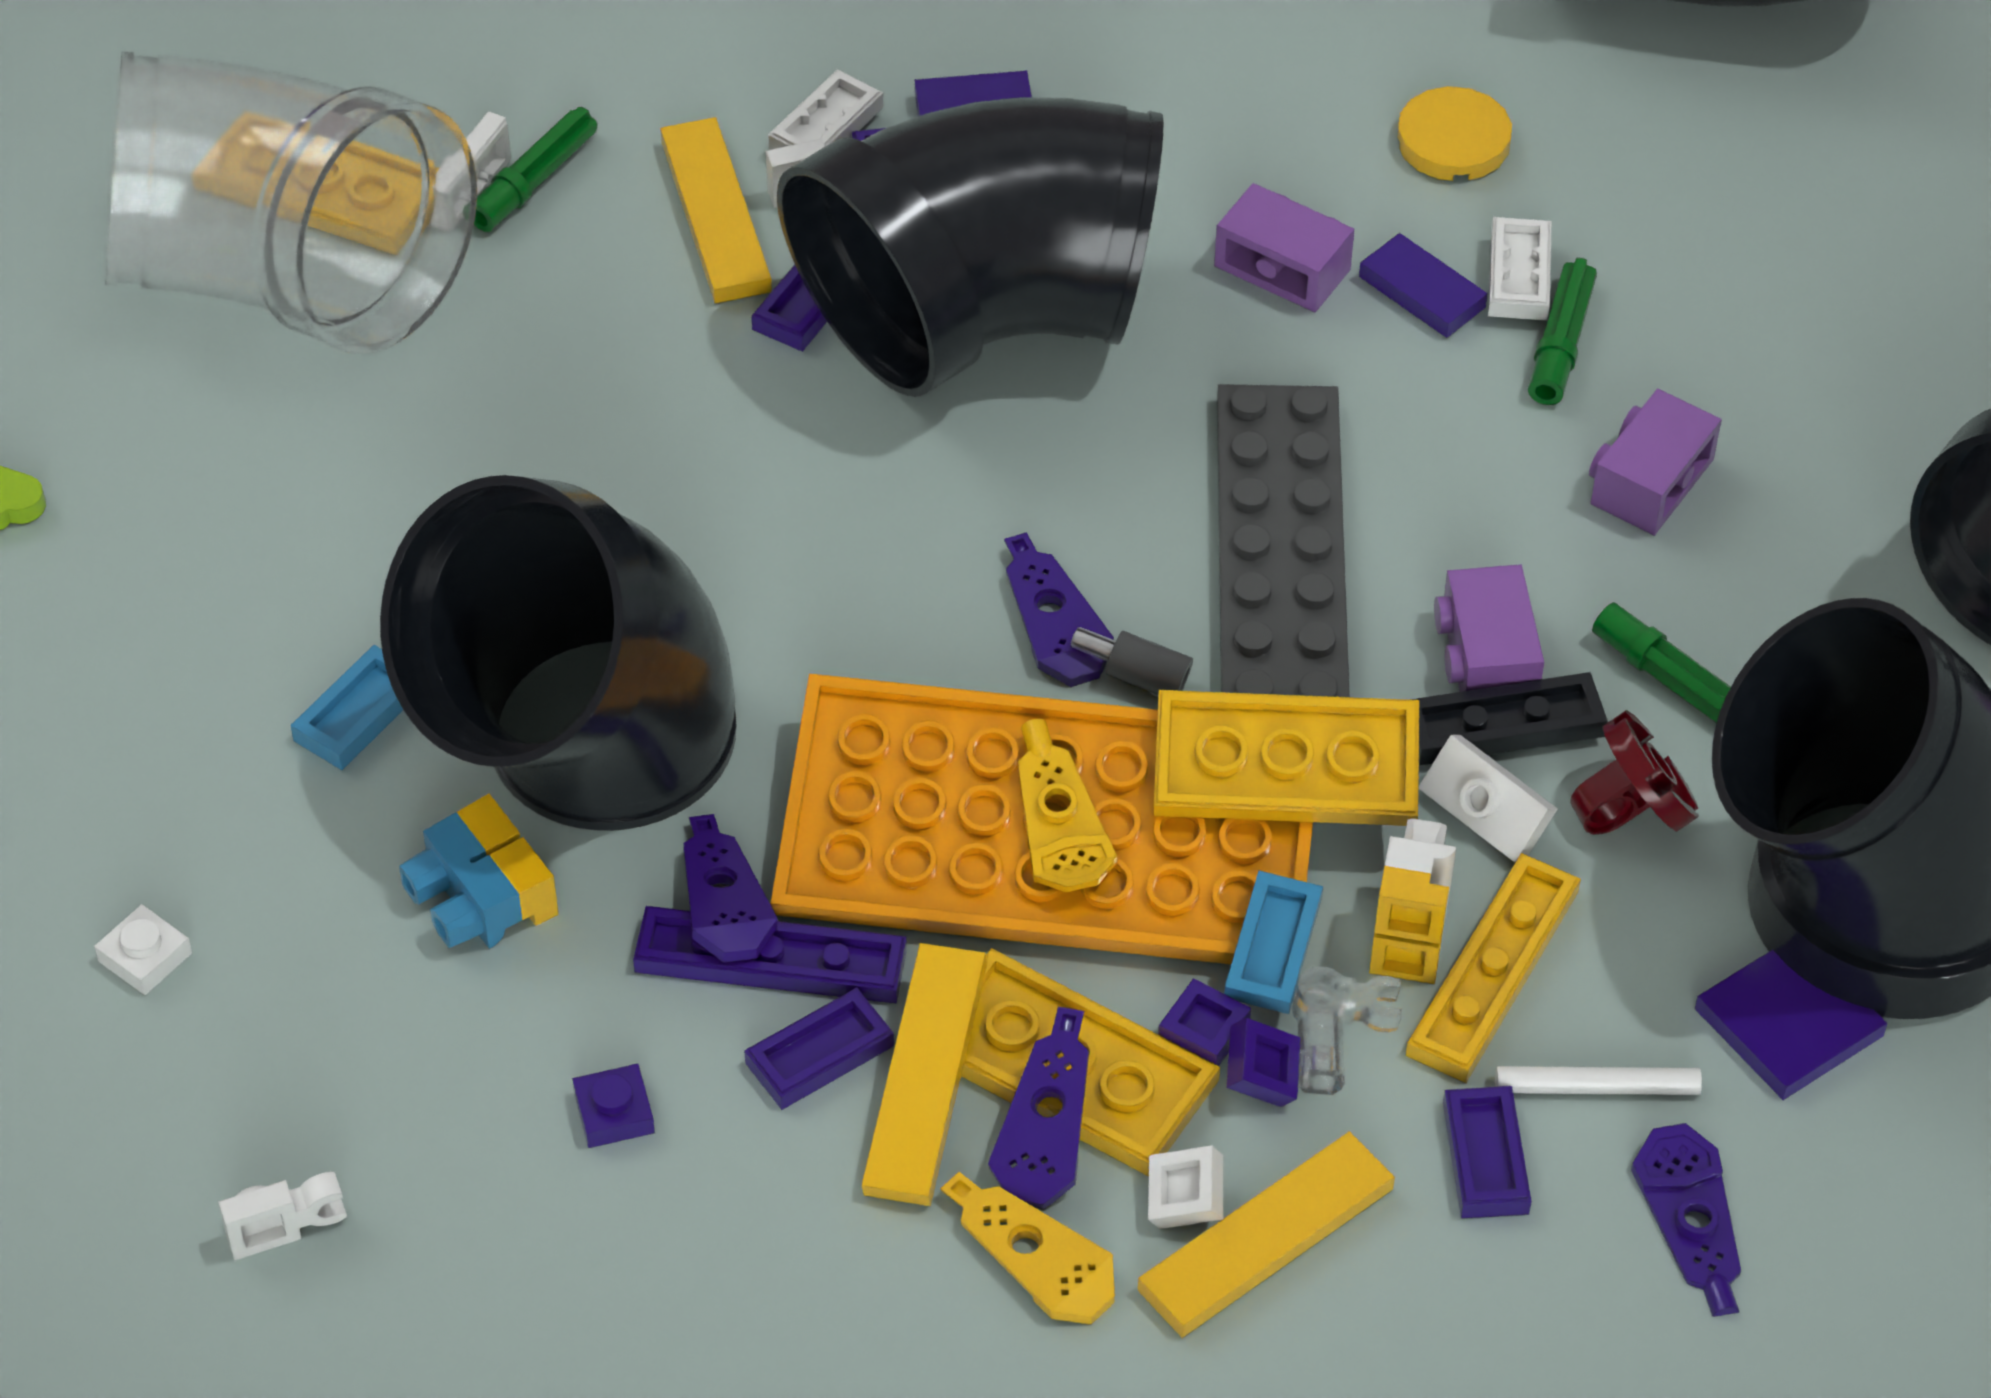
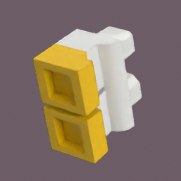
[1369,818,1457,984]

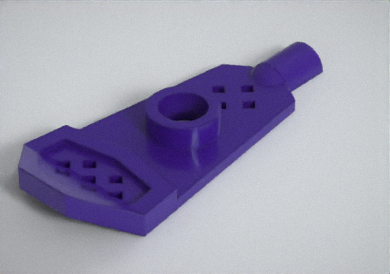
[1004,532,1114,687]
[683,814,778,963]
[988,1007,1089,1210]
[1631,1123,1741,1317]

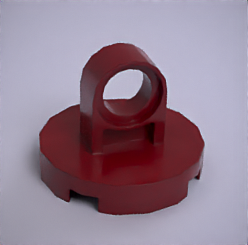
[1570,710,1699,835]

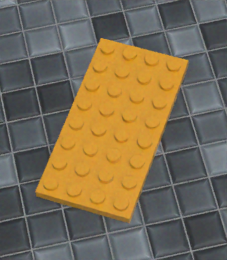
[770,673,1313,964]

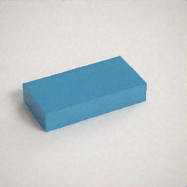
[290,645,403,770]
[1224,871,1323,1014]

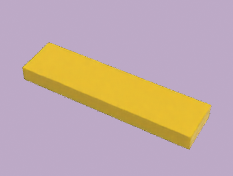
[660,117,772,304]
[1406,853,1581,1083]
[861,943,987,1206]
[1137,1131,1395,1338]

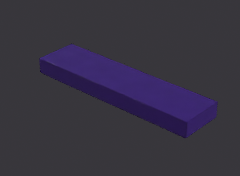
[633,906,907,1004]

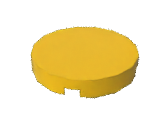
[1397,86,1512,181]

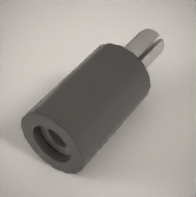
[1071,627,1193,697]

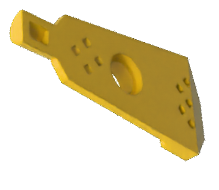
[1018,719,1117,893]
[940,1172,1115,1325]

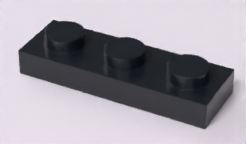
[1410,672,1608,766]

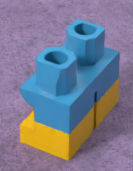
[399,793,559,949]

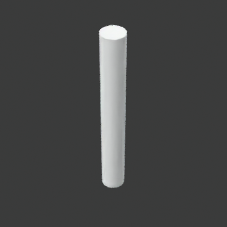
[1495,1066,1702,1095]

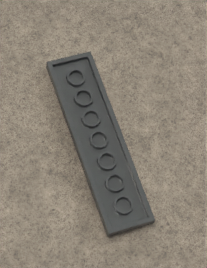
[1217,384,1350,697]

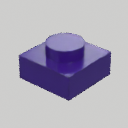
[1158,978,1251,1066]
[1226,1018,1301,1107]
[572,1063,655,1148]

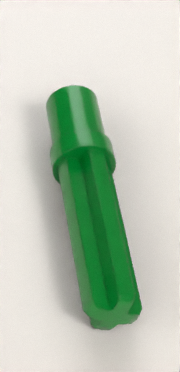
[466,107,598,232]
[1528,258,1597,405]
[1592,602,1731,723]

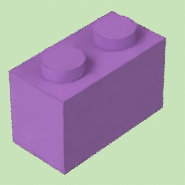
[1214,183,1355,313]
[1589,388,1722,536]
[1434,564,1544,692]

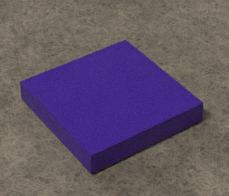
[1695,949,1888,1100]

